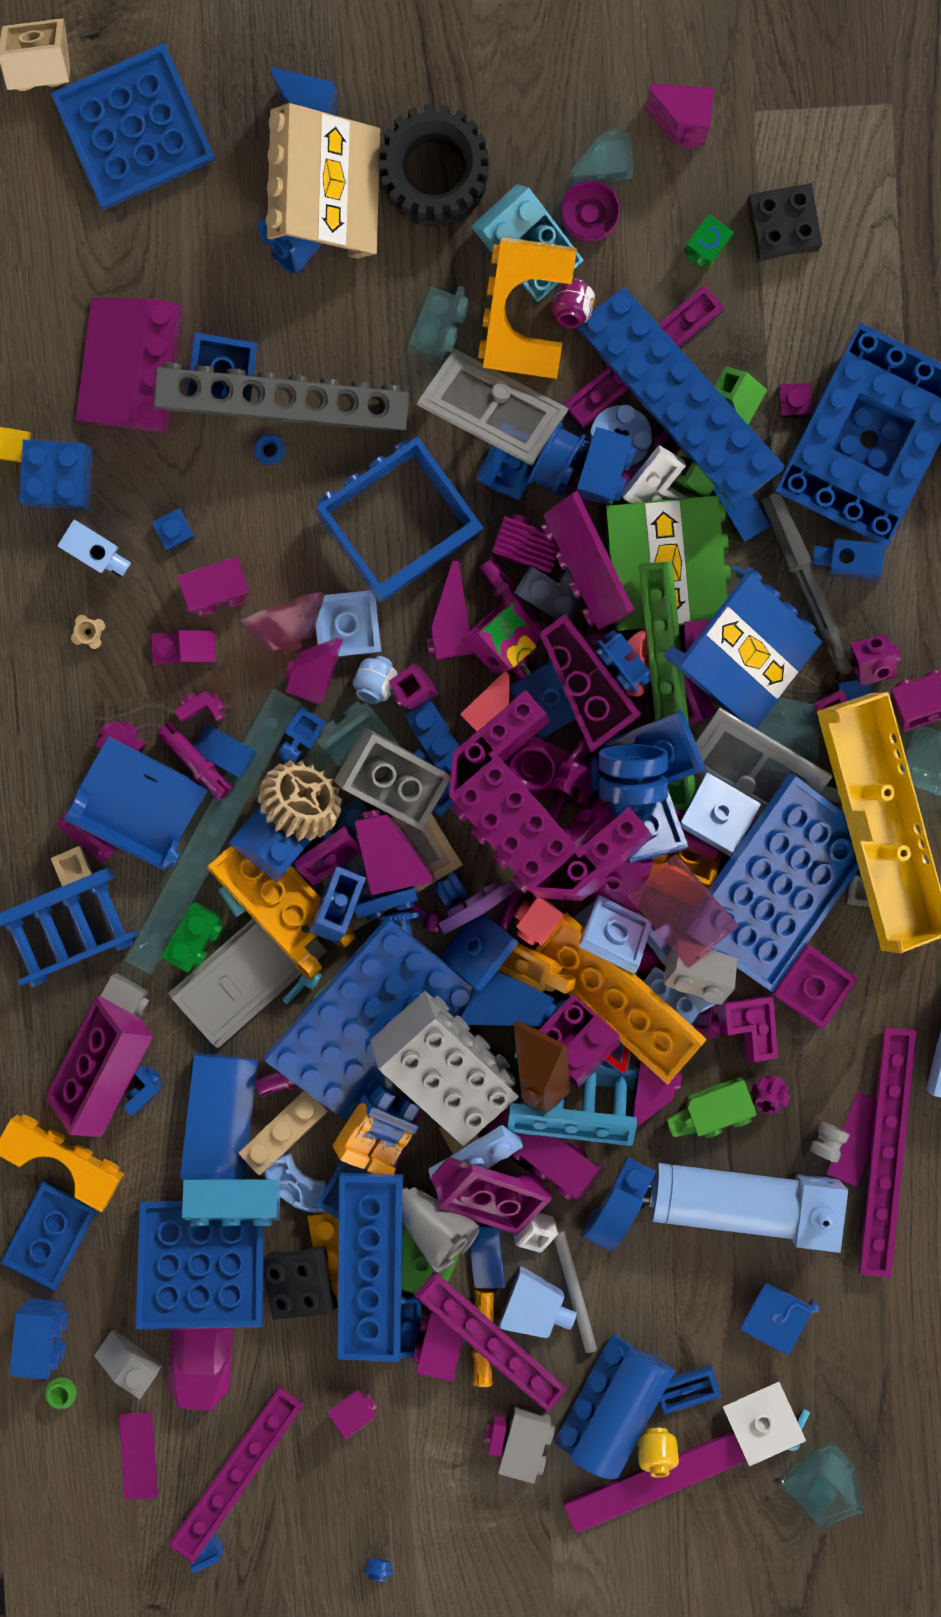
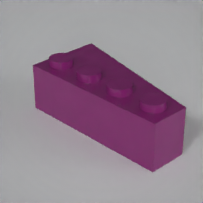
[482,1100,607,1200]

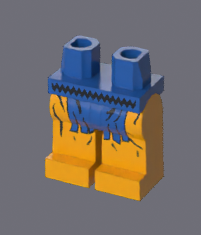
[332,1084,420,1174]

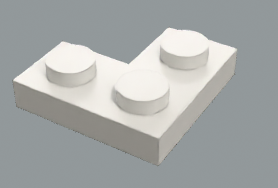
[622,445,688,503]

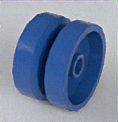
[599,744,668,805]

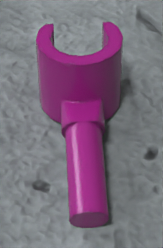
[409,902,443,932]

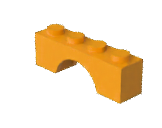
[0,1114,124,1212]

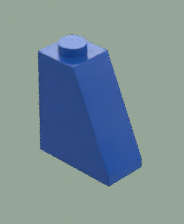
[461,970,558,1027]

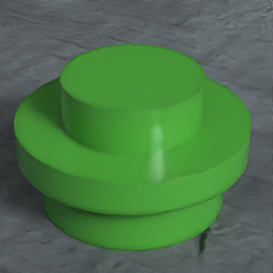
[45,1377,77,1409]

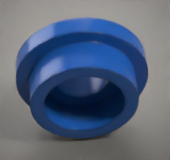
[254,434,285,466]
[363,1558,394,1582]

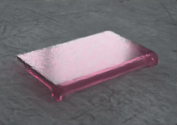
[628,855,739,968]

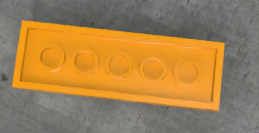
[535,912,707,1084]

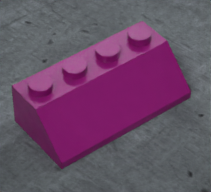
[45,996,153,1137]

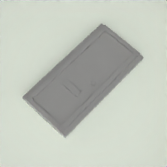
[168,919,328,1049]

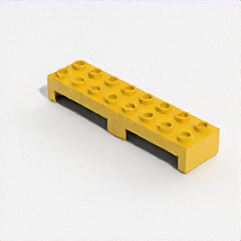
[817,692,941,954]

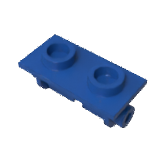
[595,630,653,694]

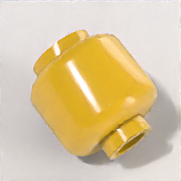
[637,1428,679,1478]

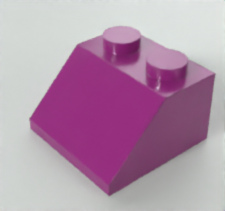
[645,83,714,149]

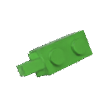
[666,1076,757,1138]

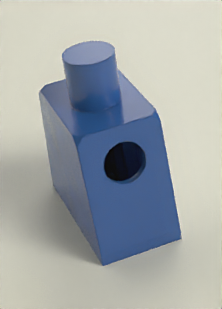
[813,539,886,583]

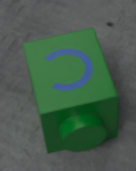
[684,214,734,270]

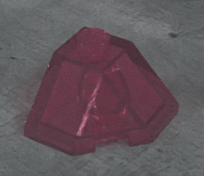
[241,592,324,654]

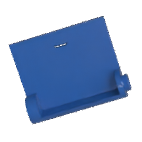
[63,736,208,871]

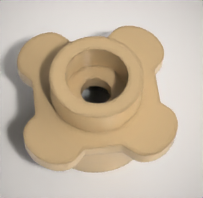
[71,615,106,649]

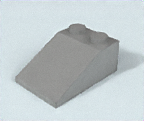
[334,727,451,830]

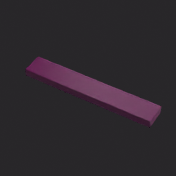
[563,284,724,430]
[414,1271,567,1413]
[168,1386,304,1563]
[563,1430,746,1534]

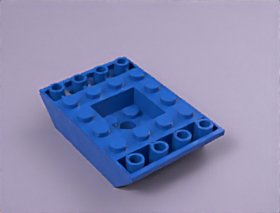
[775,322,941,548]

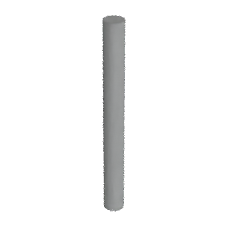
[554,1230,597,1353]

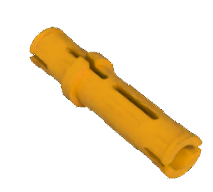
[471,1289,494,1387]

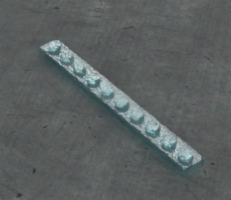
[125,688,301,975]

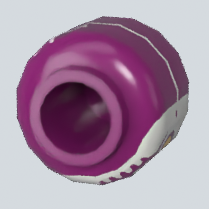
[552,279,595,328]

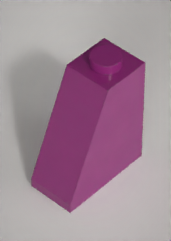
[355,808,435,895]

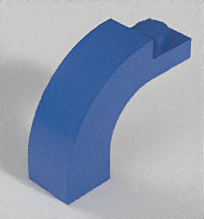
[580,1157,656,1251]

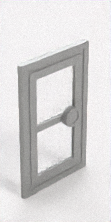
[417,348,569,466]
[694,707,833,816]

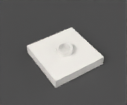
[723,1382,806,1466]

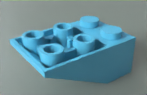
[471,184,583,302]

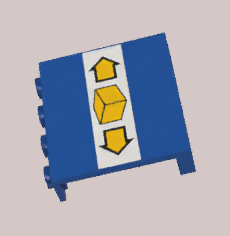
[664,565,822,729]

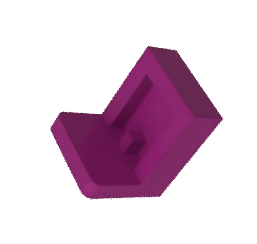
[174,691,226,722]

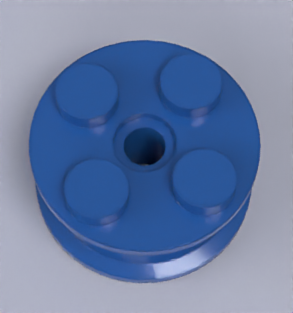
[527,422,589,497]

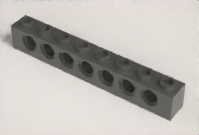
[152,362,409,433]

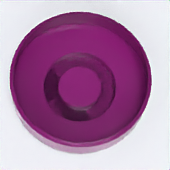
[560,180,620,243]

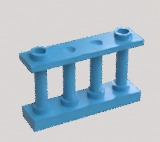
[507,1053,639,1146]

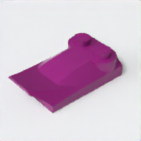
[431,1156,552,1235]
[167,1328,235,1411]

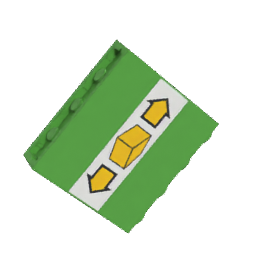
[604,495,731,632]

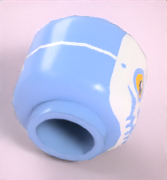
[353,656,398,704]

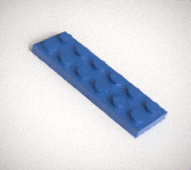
[337,1172,403,1362]

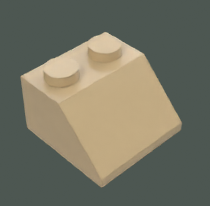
[0,18,70,91]

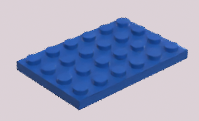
[681,773,859,992]
[263,917,475,1122]

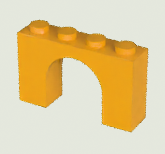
[478,237,577,379]

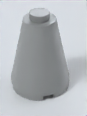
[403,1187,479,1273]

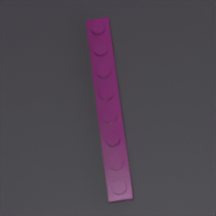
[858,1026,916,1277]

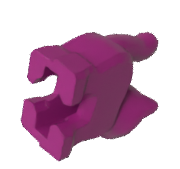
[550,741,598,809]

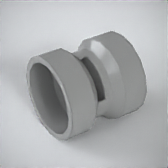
[809,1121,850,1163]

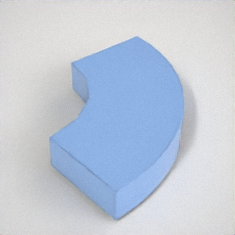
[263,1154,327,1213]

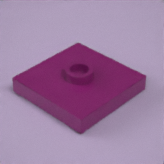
[587,859,654,913]
[771,944,858,1030]

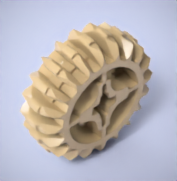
[257,760,342,841]

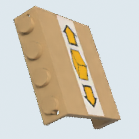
[266,103,380,259]

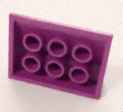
[75,298,184,434]
[541,491,634,631]

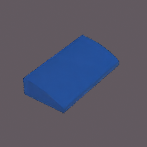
[180,1052,258,1180]

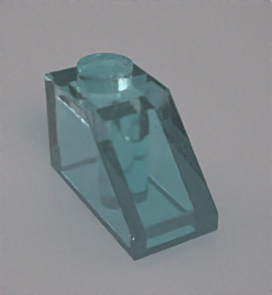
[570,129,634,185]

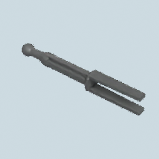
[759,493,854,674]

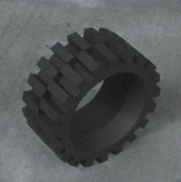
[378,104,489,227]

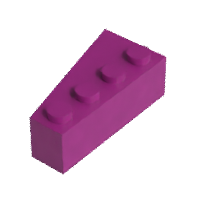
[540,614,641,752]

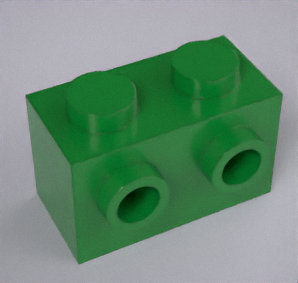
[161,901,223,973]

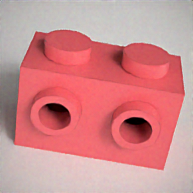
[514,896,564,946]

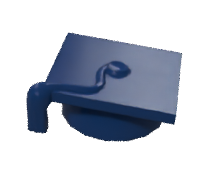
[740,1281,819,1356]

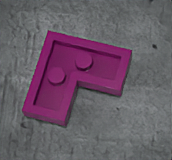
[718,996,778,1062]

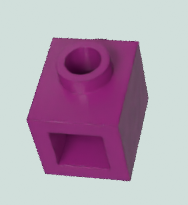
[388,664,439,710]
[96,720,148,753]
[327,1390,377,1441]

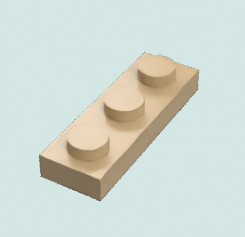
[239,1091,329,1176]

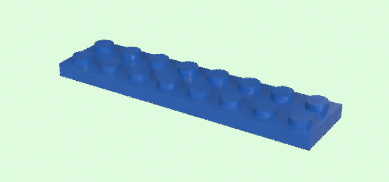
[576,287,784,508]

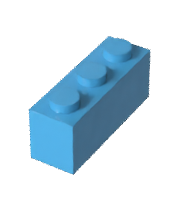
[182,1180,280,1226]

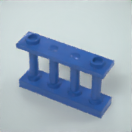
[0,867,139,988]

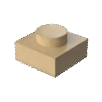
[51,846,93,887]

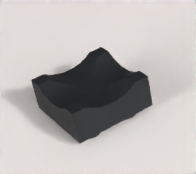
[747,183,822,262]
[264,1246,338,1320]

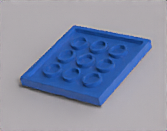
[51,43,216,211]
[136,1201,264,1330]

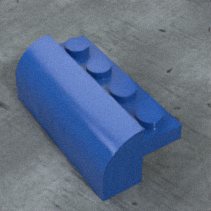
[554,1334,676,1479]

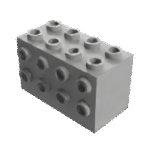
[370,991,519,1146]

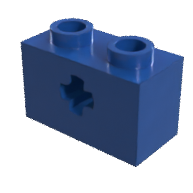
[308,866,366,943]

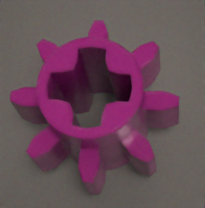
[750,1076,791,1114]

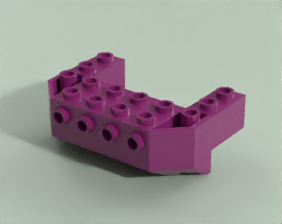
[449,690,653,901]

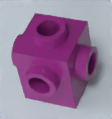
[850,634,901,686]

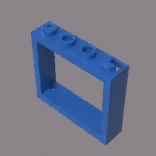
[315,437,483,604]

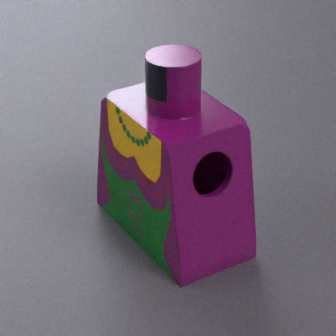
[462,600,537,680]

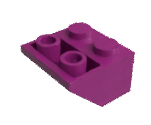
[538,994,620,1089]

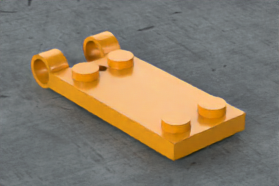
[207,846,356,980]

